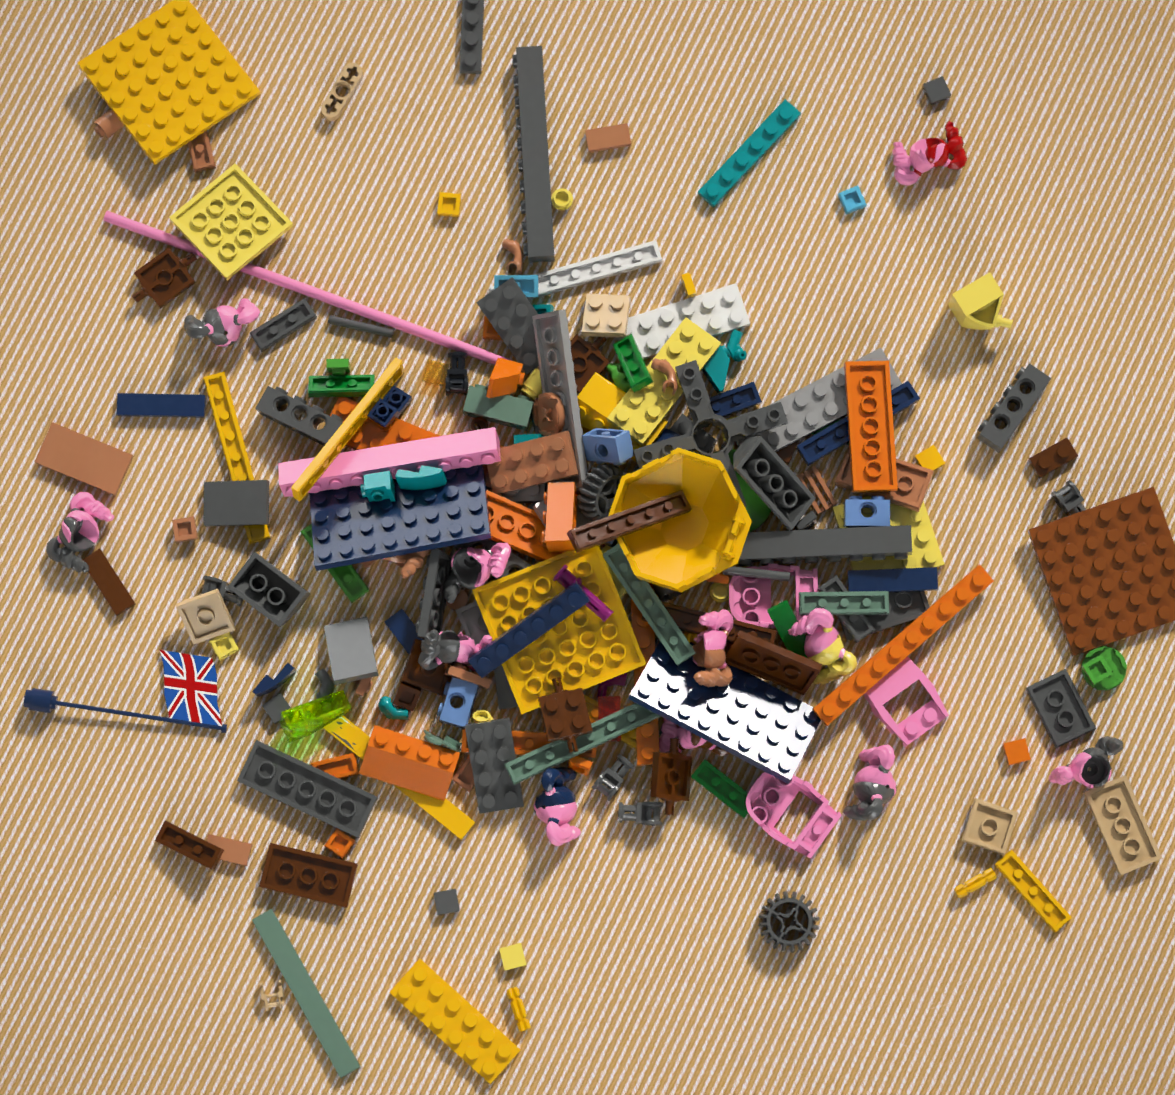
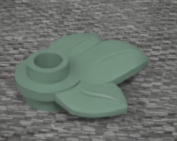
[424,730,462,752]

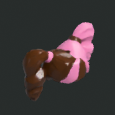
[659,718,730,756]

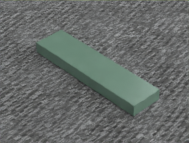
[799,591,889,615]

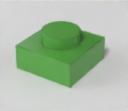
[326,359,350,375]
[1081,654,1113,685]

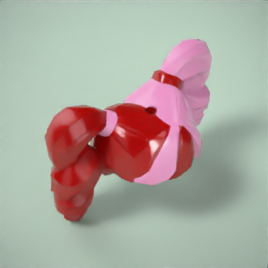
[893,121,967,186]

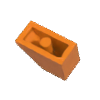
[486,357,526,398]

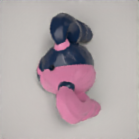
[533,766,581,846]

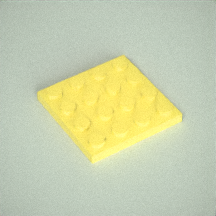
[169,163,293,281]
[832,496,945,570]

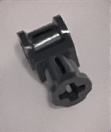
[446,352,469,396]

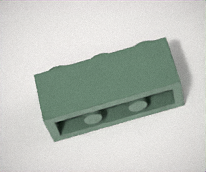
[463,384,534,431]

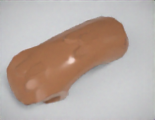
[502,238,524,275]
[651,358,678,395]

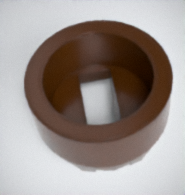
[470,417,488,431]

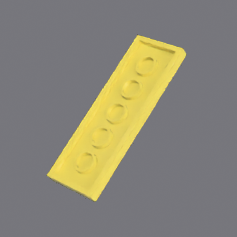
[607,317,721,446]

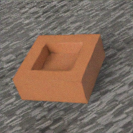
[172,516,198,543]
[351,677,373,696]

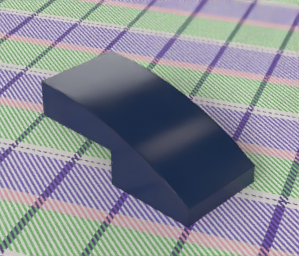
[252,663,297,697]

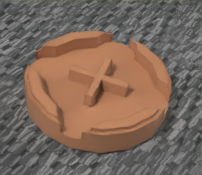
[532,392,565,436]

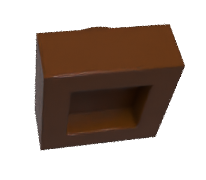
[392,681,421,711]

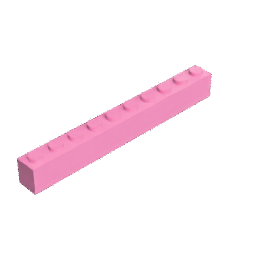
[278,427,501,497]

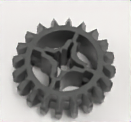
[577,463,626,521]
[758,891,820,953]

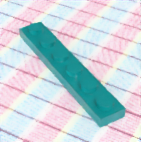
[698,99,801,208]

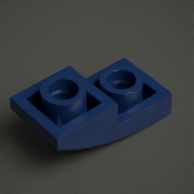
[367,385,412,428]

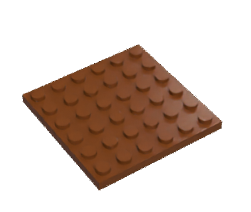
[1027,487,1175,656]

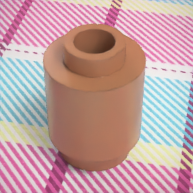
[94,109,124,139]

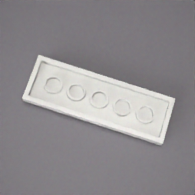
[616,283,750,359]

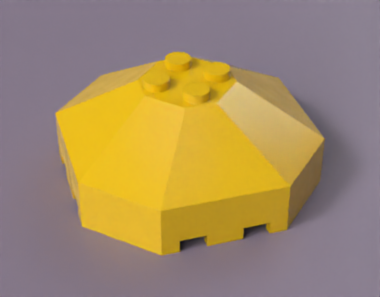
[608,448,752,593]

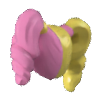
[788,608,857,685]

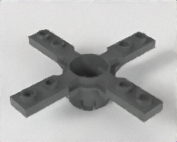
[633,360,788,508]

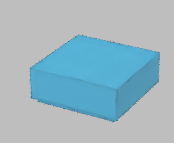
[838,186,867,215]

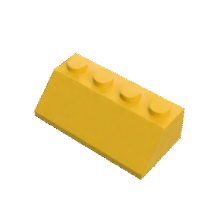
[577,373,668,462]

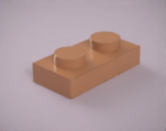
[444,663,492,690]

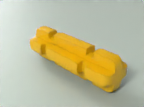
[954,868,997,898]
[506,987,531,1032]

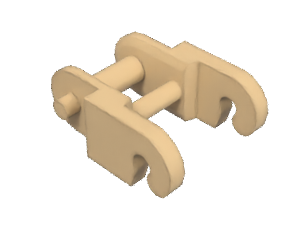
[259,979,285,1011]

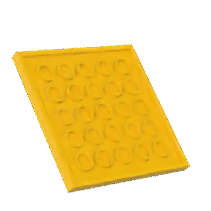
[77,0,260,165]
[472,545,647,715]

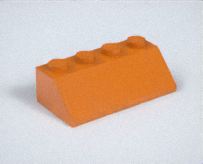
[359,725,460,801]

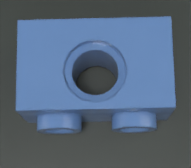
[582,428,634,465]
[844,496,890,528]
[437,677,479,729]

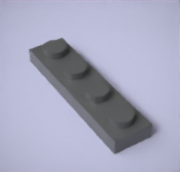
[460,0,484,74]

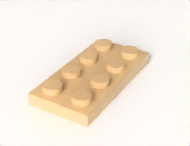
[1084,775,1162,876]

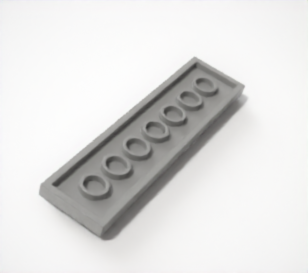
[532,310,588,488]
[735,348,902,452]

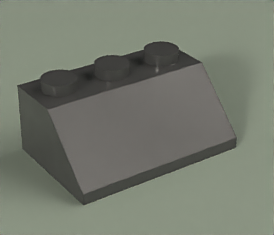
[228,552,310,628]

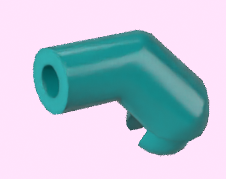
[727,330,747,362]
[378,696,408,720]

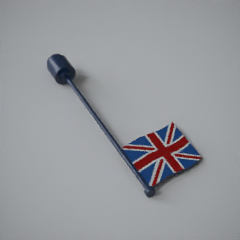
[24,650,227,733]

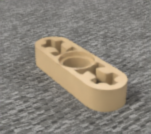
[321,63,363,121]

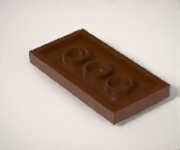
[725,630,822,695]
[259,843,358,908]

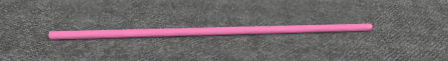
[104,211,513,365]

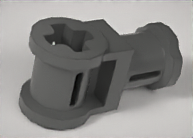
[1051,480,1087,515]
[199,576,243,606]
[591,754,634,801]
[618,802,663,826]

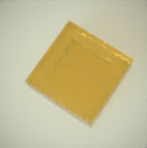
[422,359,449,387]

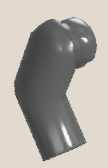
[315,668,335,703]

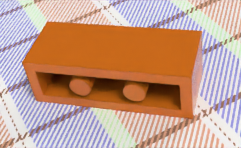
[542,482,578,552]

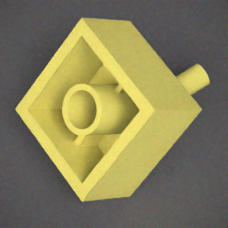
[948,272,1013,330]

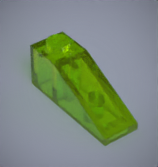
[280,690,352,743]

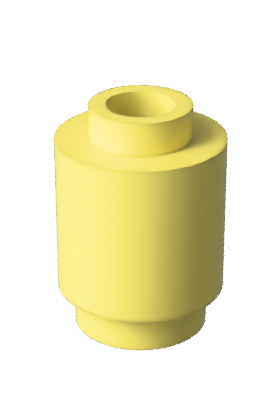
[520,368,542,401]

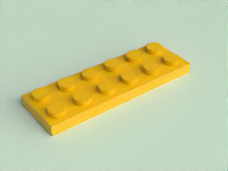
[389,958,521,1084]

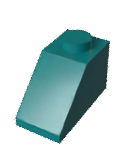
[702,345,731,394]

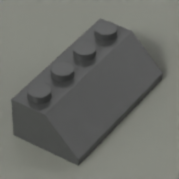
[733,436,816,530]

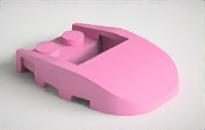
[729,564,818,628]
[863,656,949,747]
[746,772,842,858]

